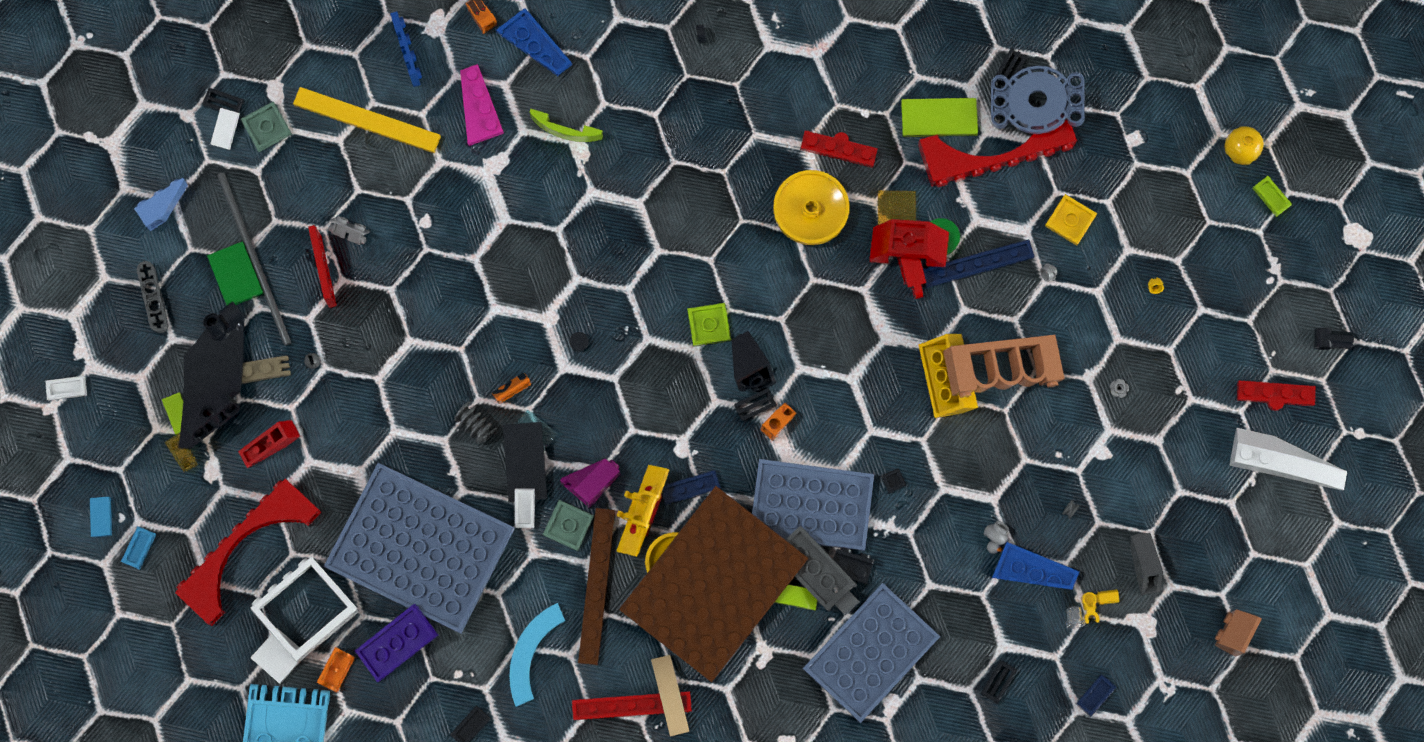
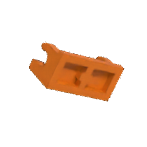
[317,647,355,692]

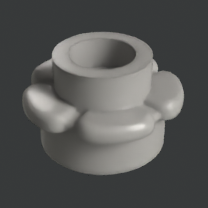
[1040,263,1057,282]
[1110,379,1129,398]

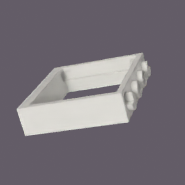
[251,557,358,663]

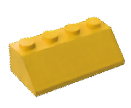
[919,334,978,418]

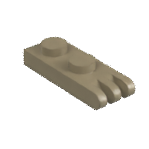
[242,356,291,384]

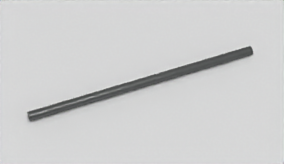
[217,173,291,346]

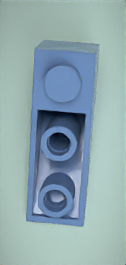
[134,178,188,231]

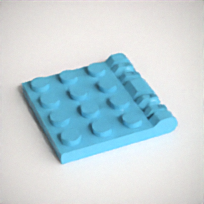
[243,684,330,742]

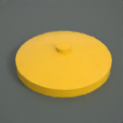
[773,170,849,245]

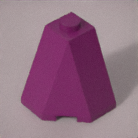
[560,459,620,509]

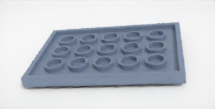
[752,459,874,551]
[803,583,940,723]

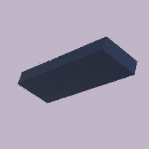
[661,470,721,506]

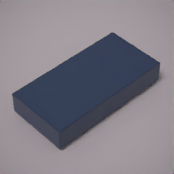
[1076,674,1116,717]

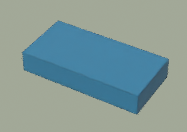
[90,497,112,537]
[121,526,157,570]

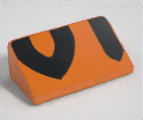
[492,373,531,404]

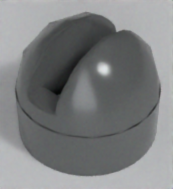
[304,353,320,369]

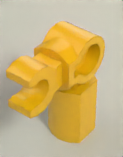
[1081,589,1119,624]

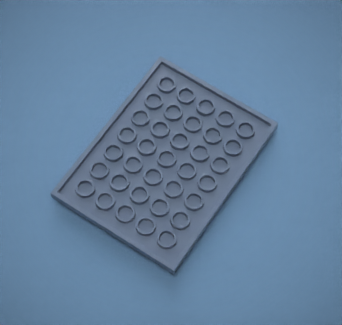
[324,463,515,634]

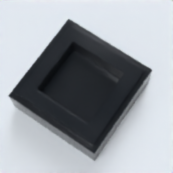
[880,468,906,494]

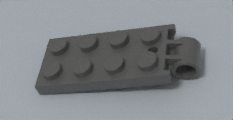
[786,525,859,616]

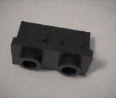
[833,547,874,585]

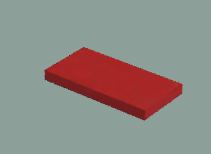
[308,225,337,308]

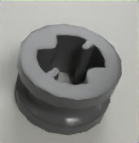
[1062,500,1080,519]

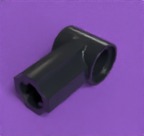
[1314,328,1354,350]

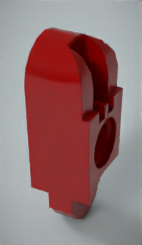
[897,257,926,299]

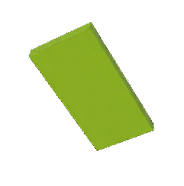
[901,98,978,137]

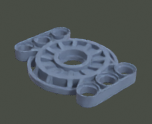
[991,66,1085,134]

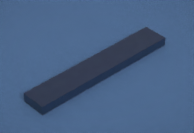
[923,239,1035,288]

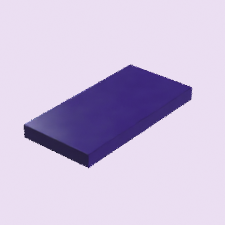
[355,604,438,682]

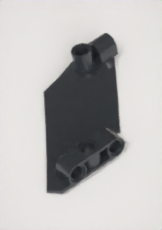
[178,301,246,450]

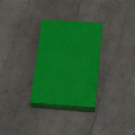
[207,241,264,305]

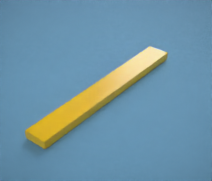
[293,87,441,153]

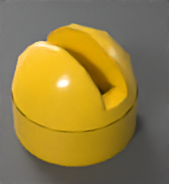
[1148,277,1164,294]

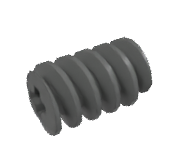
[454,402,497,444]

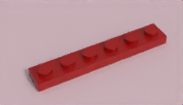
[572,691,692,720]

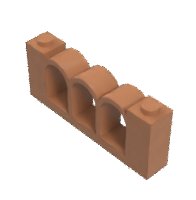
[943,335,1065,398]

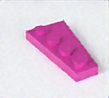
[460,64,504,146]

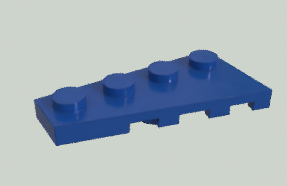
[496,8,572,76]
[390,11,422,87]
[992,542,1079,590]

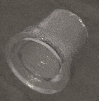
[1066,606,1086,628]

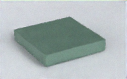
[240,101,292,152]
[543,500,594,551]

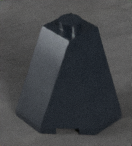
[731,331,776,392]

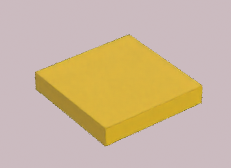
[1045,194,1097,246]

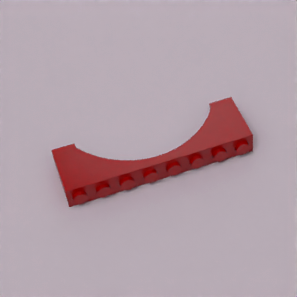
[918,116,1077,187]
[175,478,322,626]

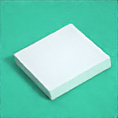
[251,628,300,684]

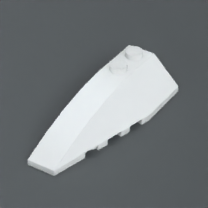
[1230,428,1347,491]

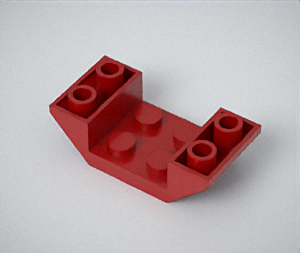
[869,219,949,267]

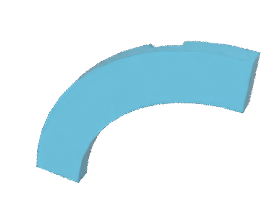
[509,603,565,707]

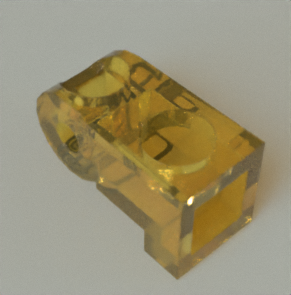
[165,433,198,472]

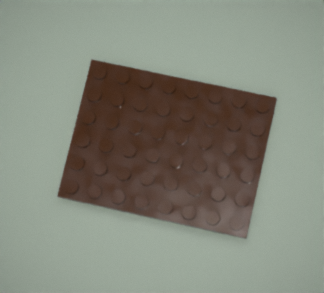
[619,486,808,682]

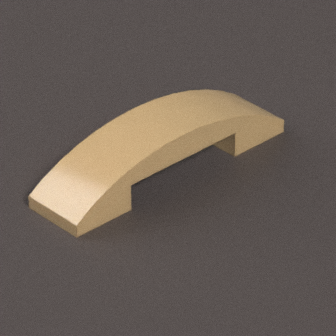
[651,655,689,737]

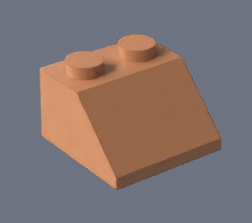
[1215,609,1262,657]

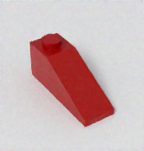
[238,420,301,468]

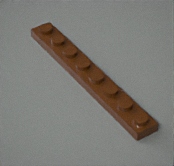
[578,508,615,666]

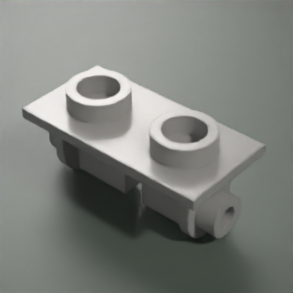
[328,216,370,245]

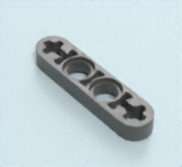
[137,261,169,333]

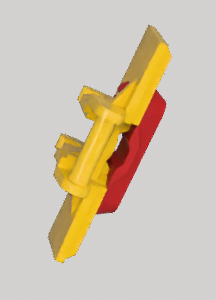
[616,465,669,557]

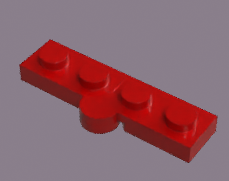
[800,130,878,168]
[1237,380,1316,411]

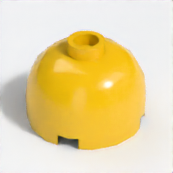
[1224,126,1264,165]

